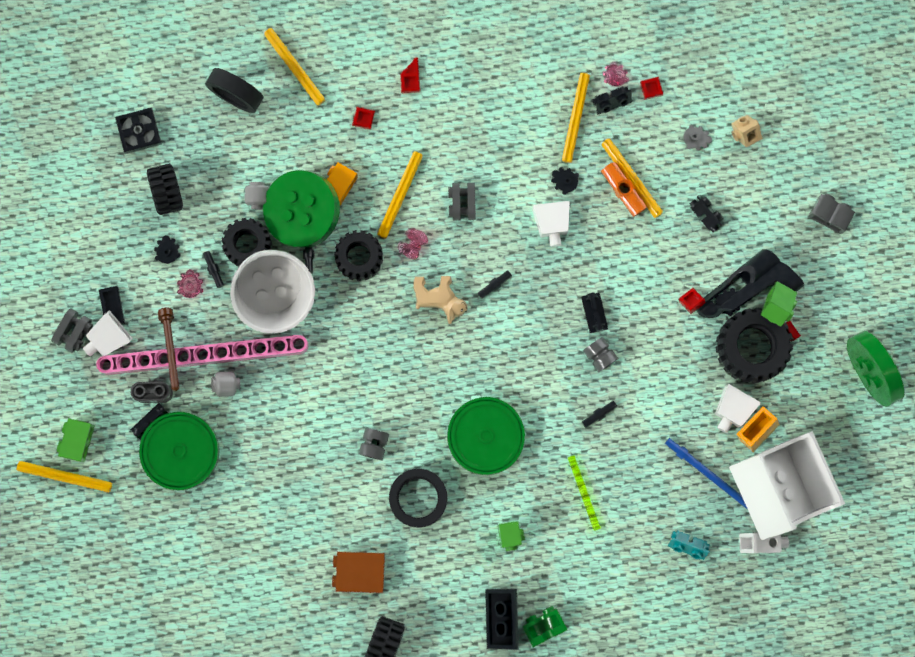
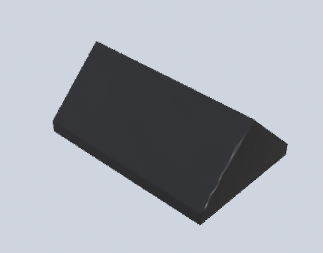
[485,588,519,650]

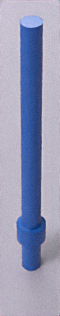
[665,438,748,510]

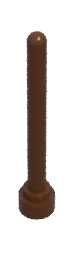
[158,307,179,391]

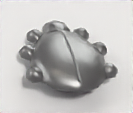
[683,125,712,151]

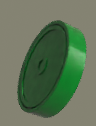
[263,170,340,248]
[847,331,905,407]
[447,397,525,475]
[139,412,219,490]

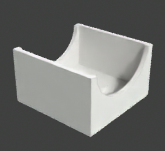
[729,431,845,540]

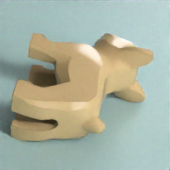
[413,276,468,324]

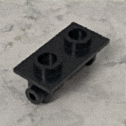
[592,86,632,115]
[689,195,724,233]
[581,292,608,333]
[130,403,168,440]

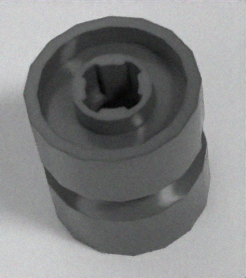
[583,337,619,373]
[359,428,389,461]

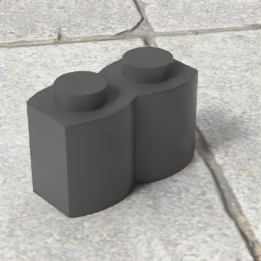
[808,194,855,234]

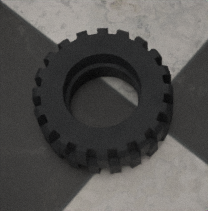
[716,308,793,383]

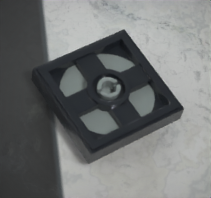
[115,107,162,154]

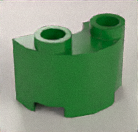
[522,606,568,647]

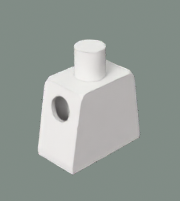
[532,201,570,247]
[83,311,133,356]
[715,384,761,433]
[739,533,789,553]

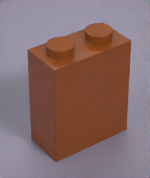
[332,552,385,593]

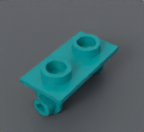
[667,530,710,560]

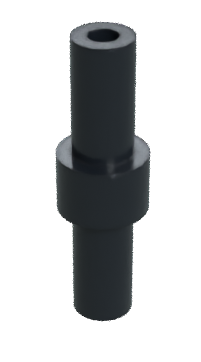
[303,247,315,274]
[203,251,224,288]
[478,270,512,299]
[582,401,617,428]

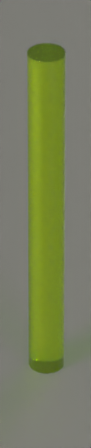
[568,455,601,531]

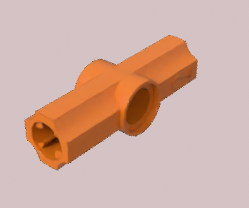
[601,161,647,217]

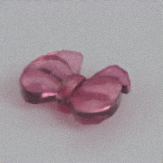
[398,228,428,260]

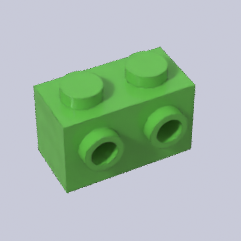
[761,281,797,326]
[57,418,95,463]
[497,521,525,551]

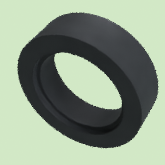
[205,68,264,113]
[389,469,448,528]

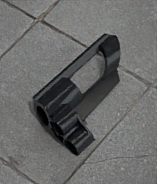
[696,249,804,318]

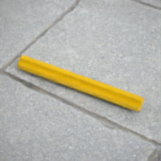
[264,28,325,106]
[562,73,590,163]
[602,138,663,218]
[377,151,423,239]
[17,461,112,492]

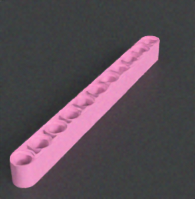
[96,335,309,375]

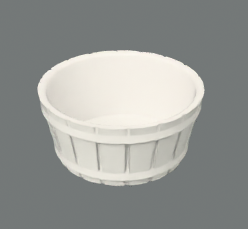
[230,250,315,333]

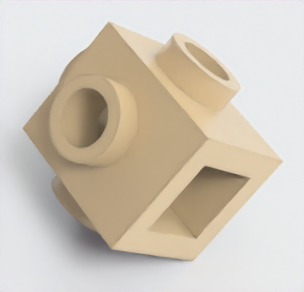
[731,115,763,148]

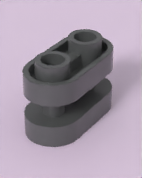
[448,183,476,221]
[51,308,93,353]
[130,381,173,403]

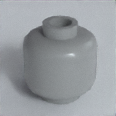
[245,182,269,210]
[211,371,240,397]

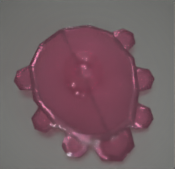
[603,61,629,87]
[177,269,203,298]

